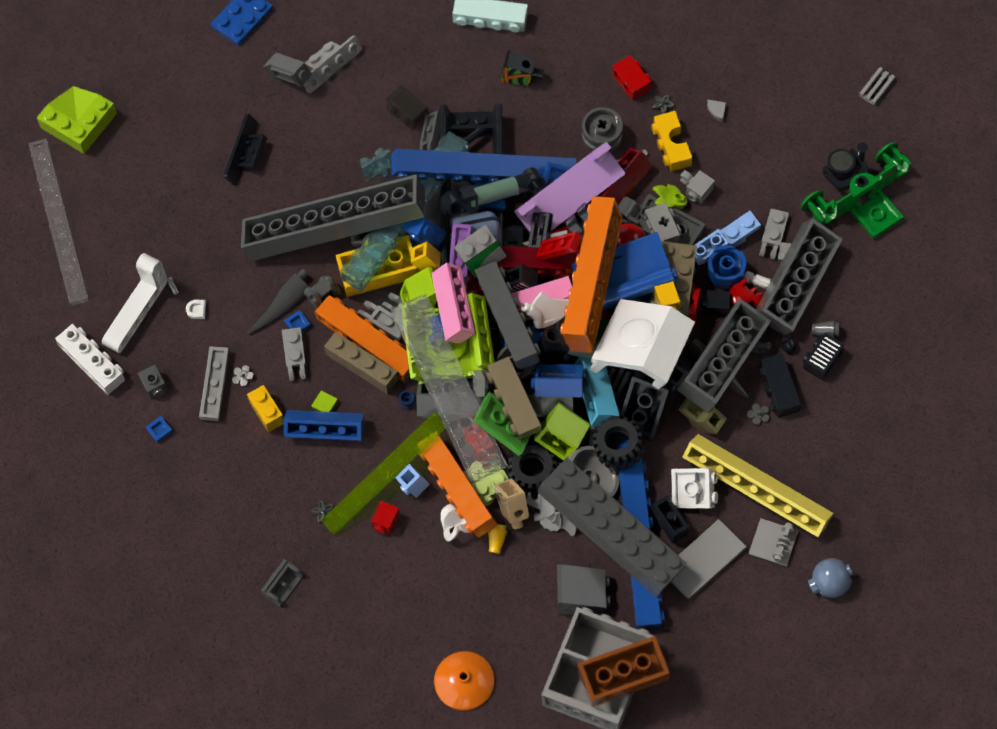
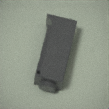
[263,53,312,87]

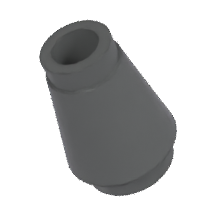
[812,320,840,338]

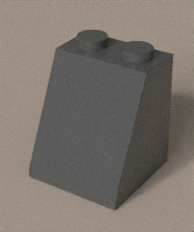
[557,564,610,615]

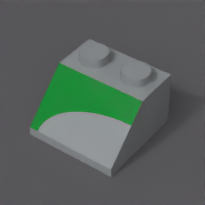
[453,225,506,278]

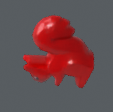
[729,278,764,311]

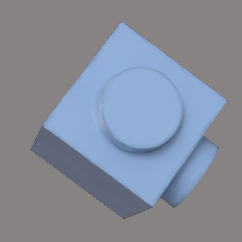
[396,464,430,498]

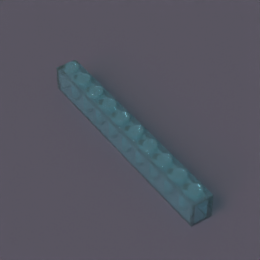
[341,132,468,292]

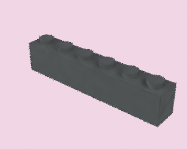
[474,261,541,371]

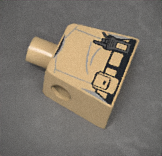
[494,478,529,529]

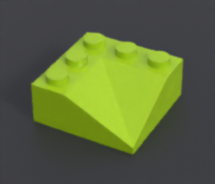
[37,86,117,154]

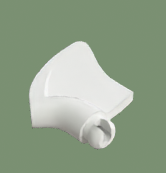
[521,292,569,329]

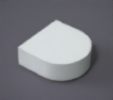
[186,300,206,319]

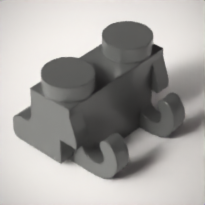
[304,275,342,309]

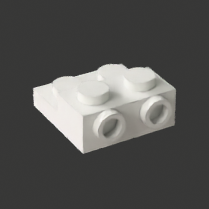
[671,468,718,508]

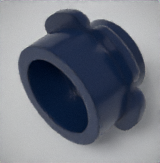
[398,390,416,409]

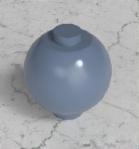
[808,558,854,598]

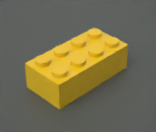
[336,235,419,297]

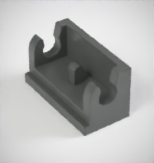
[261,559,303,607]

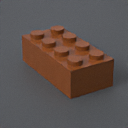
[578,636,670,707]

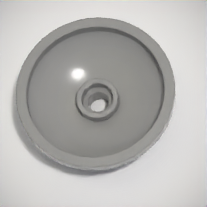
[569,446,619,497]

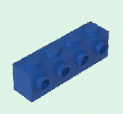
[284,410,364,441]

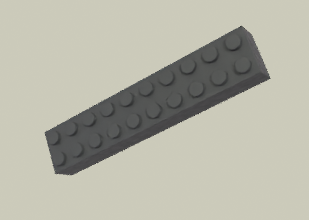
[241,174,425,261]

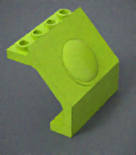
[401,293,495,385]

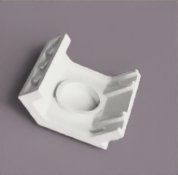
[590,299,695,389]

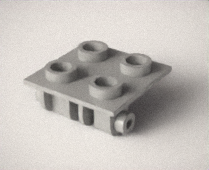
[749,518,798,566]

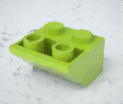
[400,267,437,309]
[534,403,590,460]

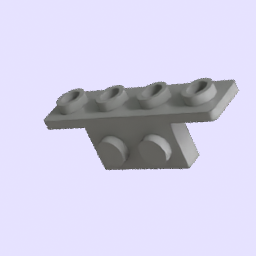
[304,35,363,93]

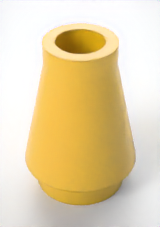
[488,524,507,554]

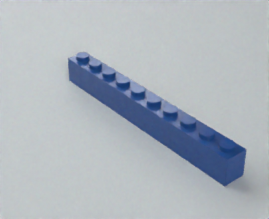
[391,149,576,183]
[615,438,665,631]

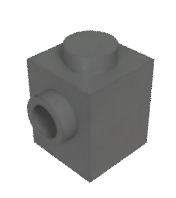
[138,365,167,399]

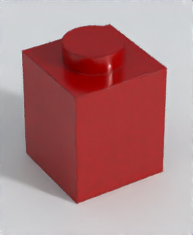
[371,501,400,534]

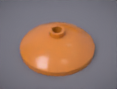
[434,651,495,711]

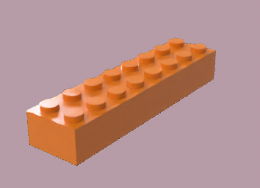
[560,197,623,353]

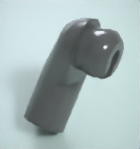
[350,232,376,247]

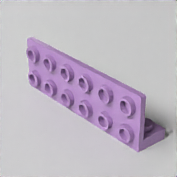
[514,142,625,237]

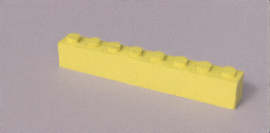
[682,434,833,537]

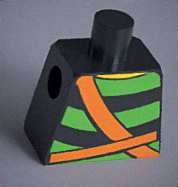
[500,50,544,86]

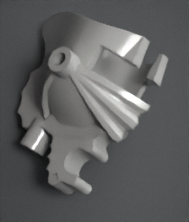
[526,492,577,536]

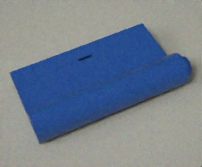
[571,232,678,311]

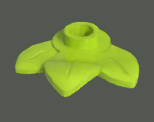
[652,184,687,210]

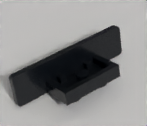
[224,114,267,185]

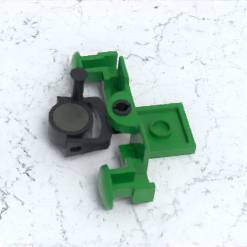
[800,142,912,240]

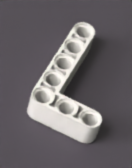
[102,253,167,353]

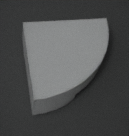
[707,100,726,122]

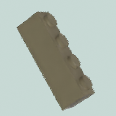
[324,332,399,394]
[486,357,541,440]

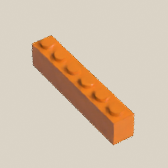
[315,295,410,382]
[417,431,498,538]

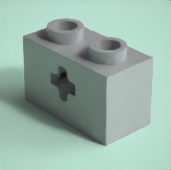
[644,203,682,243]

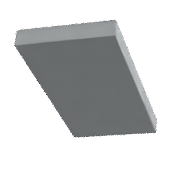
[671,519,746,600]

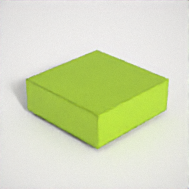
[311,391,338,412]

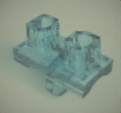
[360,148,392,181]

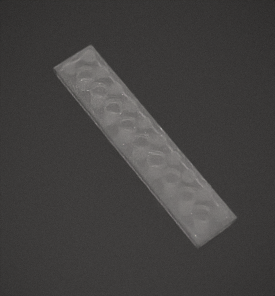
[391,294,507,483]

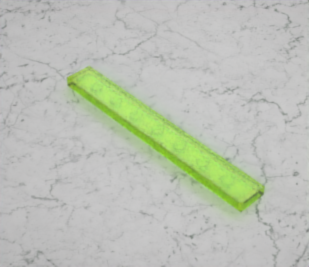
[321,413,448,535]

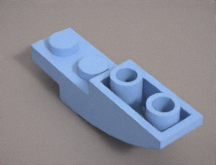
[695,211,761,265]

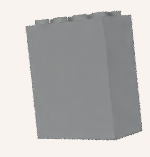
[541,607,653,729]

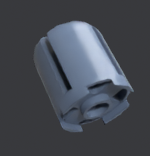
[451,211,502,245]

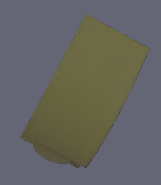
[678,398,727,434]

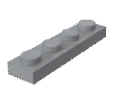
[199,346,229,421]

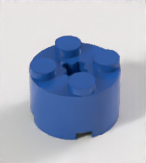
[707,245,746,289]

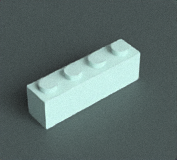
[453,0,528,32]

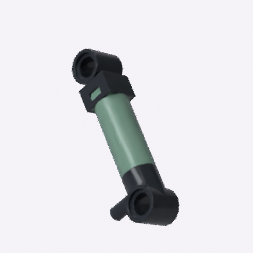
[442,167,545,217]
[538,321,634,372]

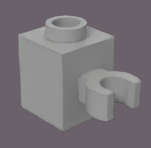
[680,170,715,204]

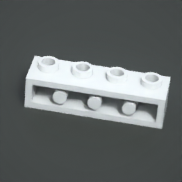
[55,324,125,395]

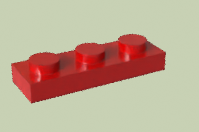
[536,231,582,261]

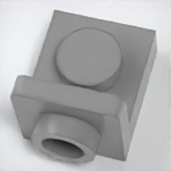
[473,369,493,397]

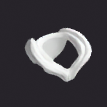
[441,504,469,541]

